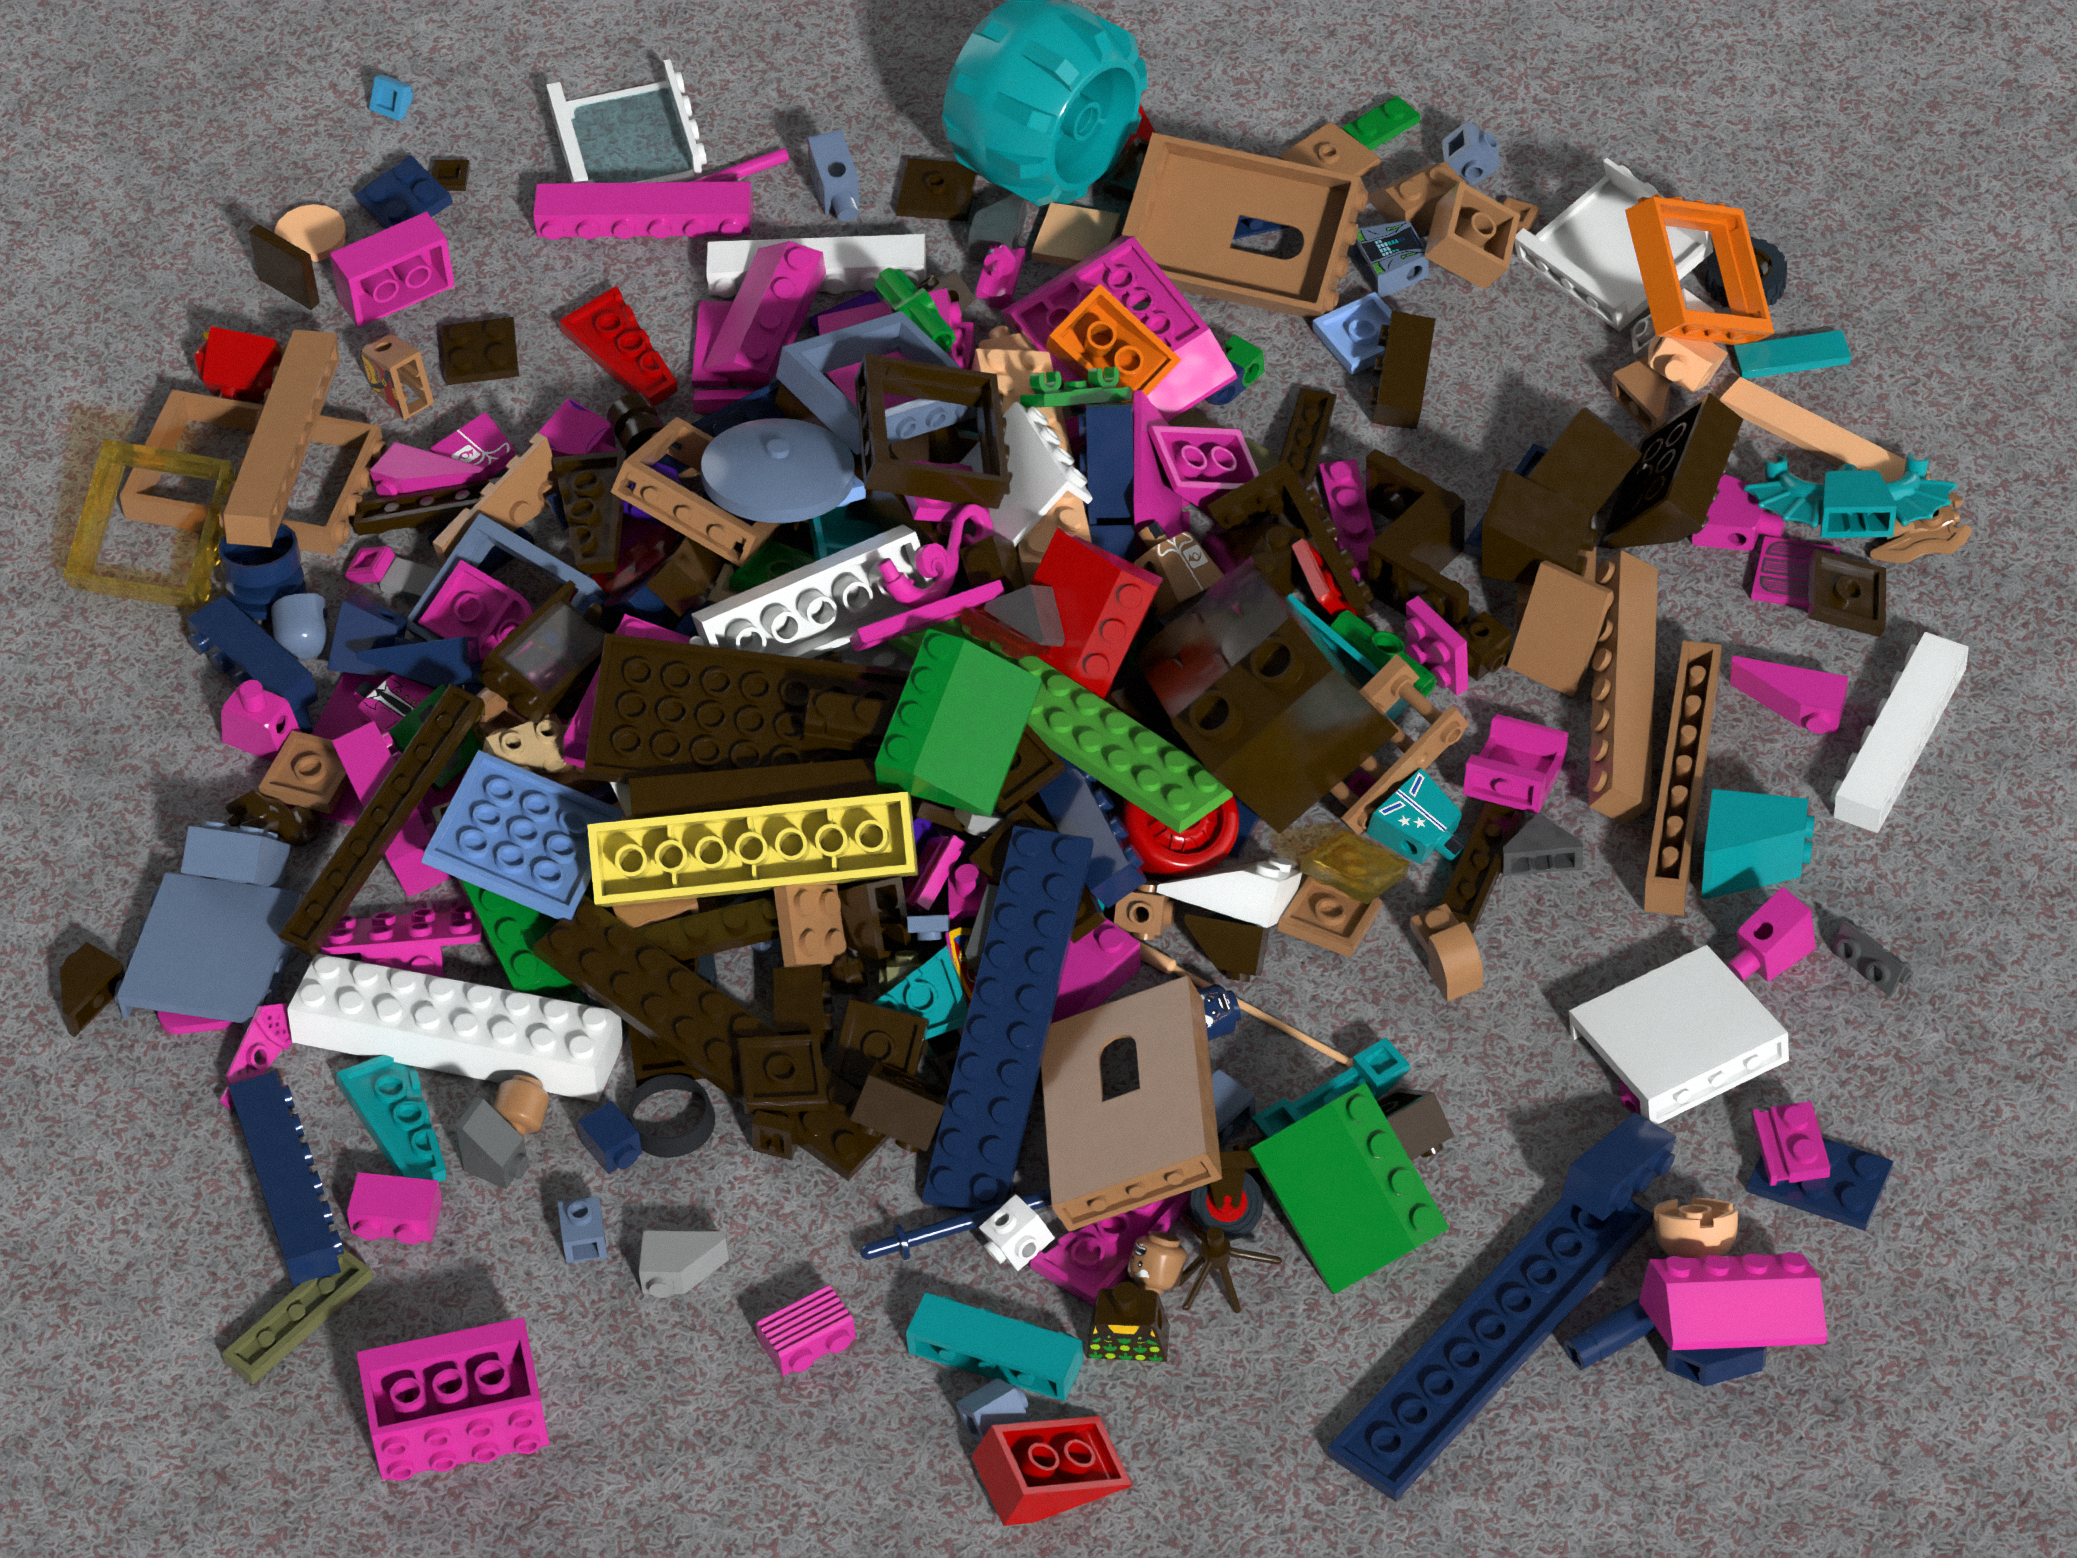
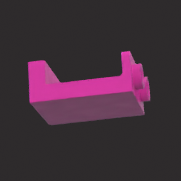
[1463,714,1569,814]

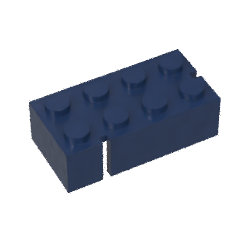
[1079,402,1136,560]

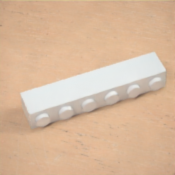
[706,234,927,298]
[1830,632,1969,833]

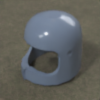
[271,593,329,661]

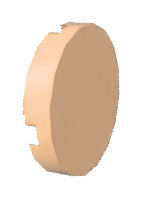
[275,204,346,262]

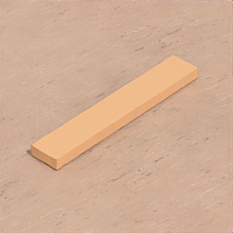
[1720,377,1930,482]

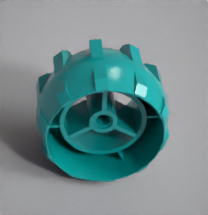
[941,0,1148,207]

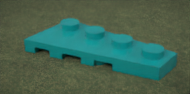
[336,1055,446,1182]

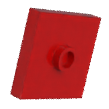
[1291,539,1360,619]

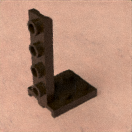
[1207,459,1375,617]

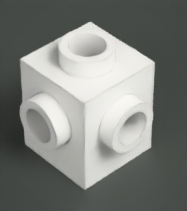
[979,1194,1055,1271]

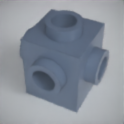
[1442,121,1500,183]

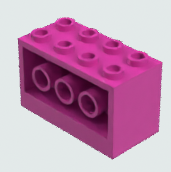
[356,1317,550,1481]

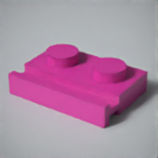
[903,835,967,913]
[1752,1101,1831,1186]

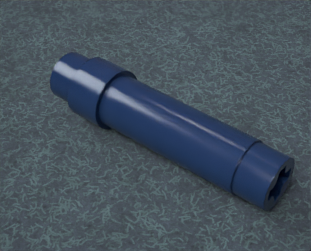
[1564,1297,1657,1370]

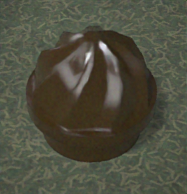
[828,955,868,995]

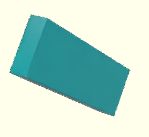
[1733,330,1851,379]

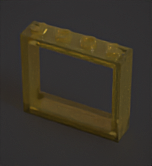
[62,439,238,611]

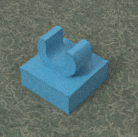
[369,74,414,121]

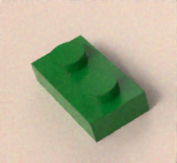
[1342,95,1420,150]

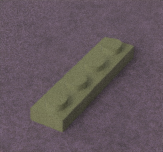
[222,1248,373,1385]

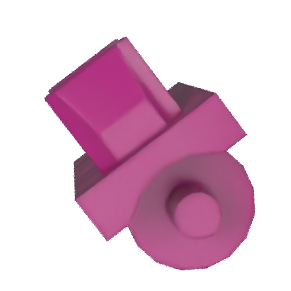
[976,244,1026,309]

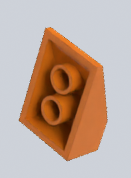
[1045,284,1182,403]

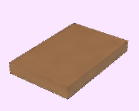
[1507,560,1613,698]

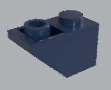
[1666,1346,1767,1387]

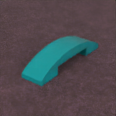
[1252,1037,1410,1139]

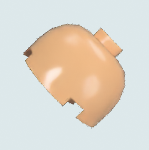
[1654,1198,1738,1258]

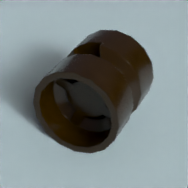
[607,393,665,456]

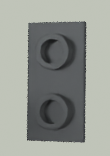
[1831,920,1914,997]

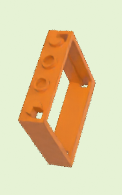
[1625,194,1774,345]

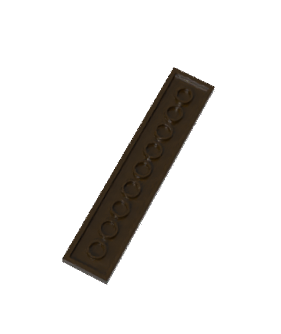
[533,896,890,1182]

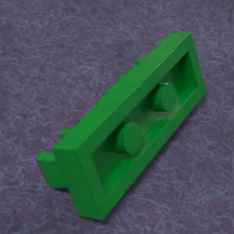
[1020,367,1132,408]

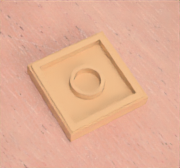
[1031,202,1121,267]

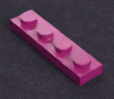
[1319,459,1376,580]

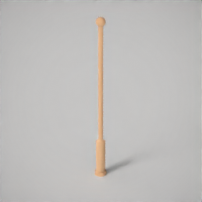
[1125,931,1353,1070]

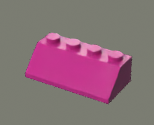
[703,241,826,389]
[1639,1252,1828,1350]

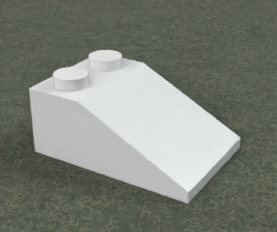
[1156,857,1302,928]

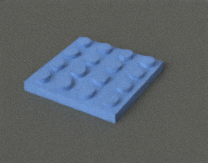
[421,750,624,920]

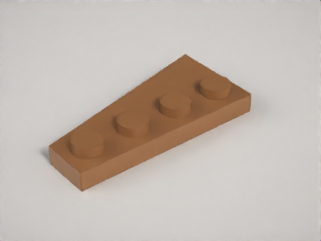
[433,432,560,568]

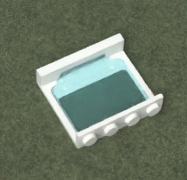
[546,59,707,183]

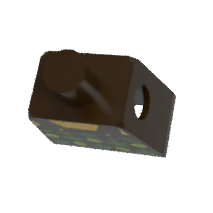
[1087,1282,1170,1362]

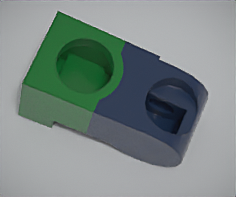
[1205,334,1265,406]

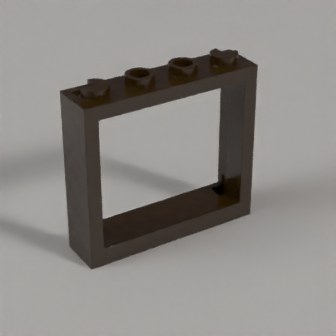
[855,353,1013,509]

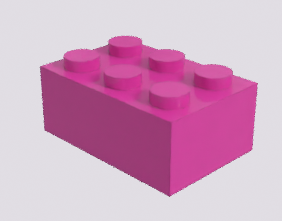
[329,212,455,328]

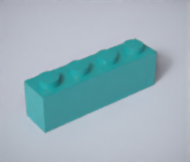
[906,1292,1084,1401]

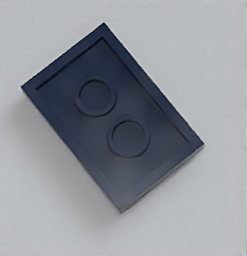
[1747,1137,1894,1231]

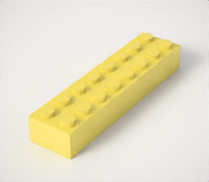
[587,792,918,907]

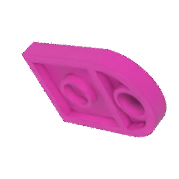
[418,560,535,664]

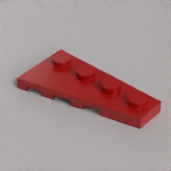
[559,285,678,406]

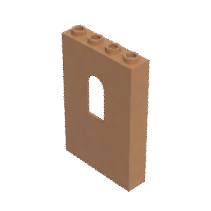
[1121,132,1368,320]
[120,390,387,556]
[1041,975,1222,1232]

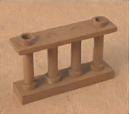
[1330,654,1469,835]

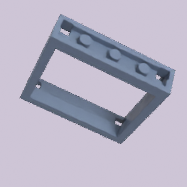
[776,311,976,455]
[406,513,607,688]

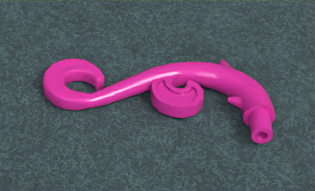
[877,504,994,609]

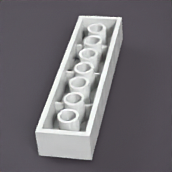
[287,954,623,1102]

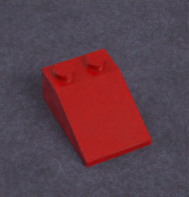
[971,1416,1132,1526]

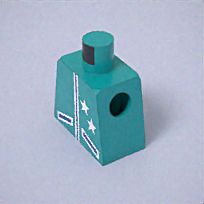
[1366,768,1466,864]

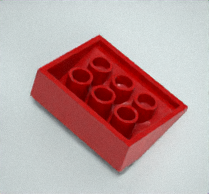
[1006,527,1163,701]

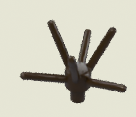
[1178,1215,1282,1313]

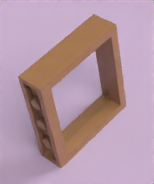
[611,417,791,568]

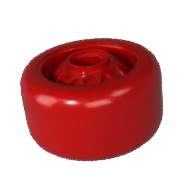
[1115,795,1239,883]

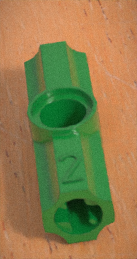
[874,267,957,353]
[1330,609,1438,698]

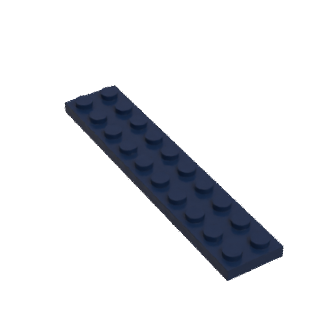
[922,825,1094,1212]
[1328,1197,1653,1502]

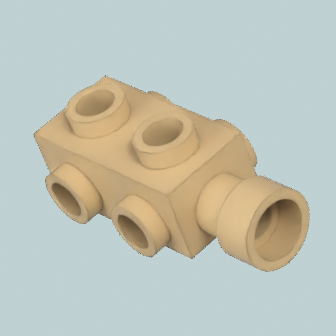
[482,712,573,773]

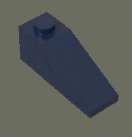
[356,636,483,692]

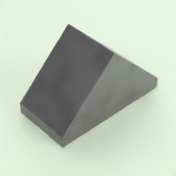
[983,585,1065,647]
[1502,814,1583,876]

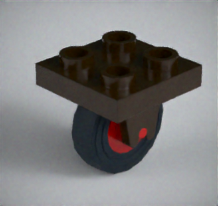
[1188,1144,1264,1241]

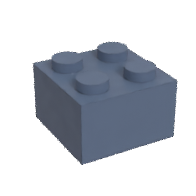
[181,821,290,889]

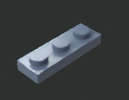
[907,913,951,940]

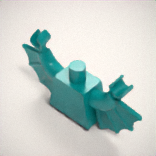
[1744,453,1957,538]

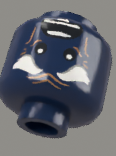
[1197,984,1241,1041]

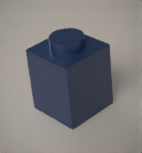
[577,1101,642,1174]

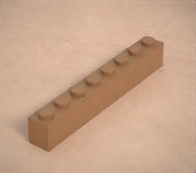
[219,329,339,547]
[1587,550,1658,823]
[1644,640,1722,916]

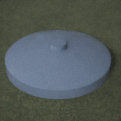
[701,418,855,523]

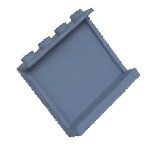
[115,872,303,1035]

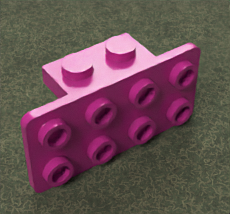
[321,905,482,978]

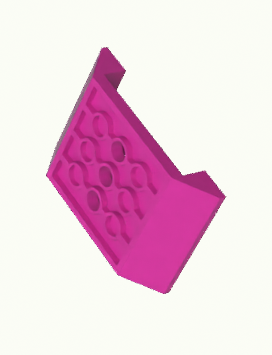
[1000,235,1238,422]

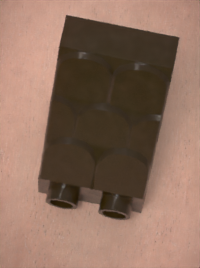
[1134,556,1399,834]

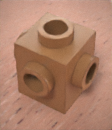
[1114,881,1176,940]

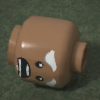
[1128,1230,1187,1296]

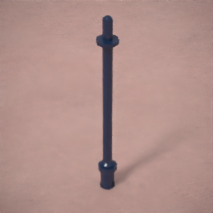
[860,1188,1052,1260]

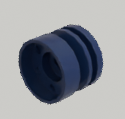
[218,523,307,620]

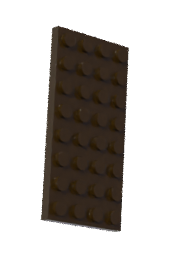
[583,633,911,784]

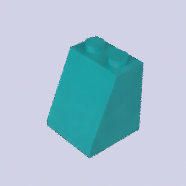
[1701,789,1815,899]

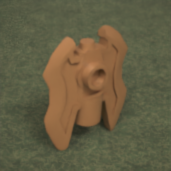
[1870,492,1972,563]

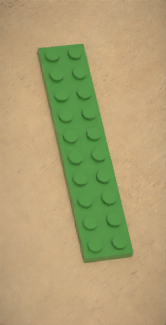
[889,597,1233,834]

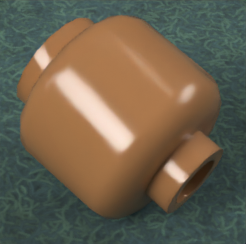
[493,1075,549,1138]

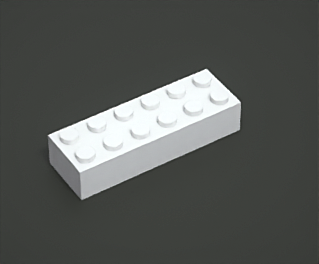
[691,525,934,659]

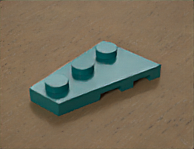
[873,946,969,1040]

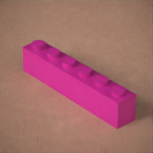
[533,181,754,240]

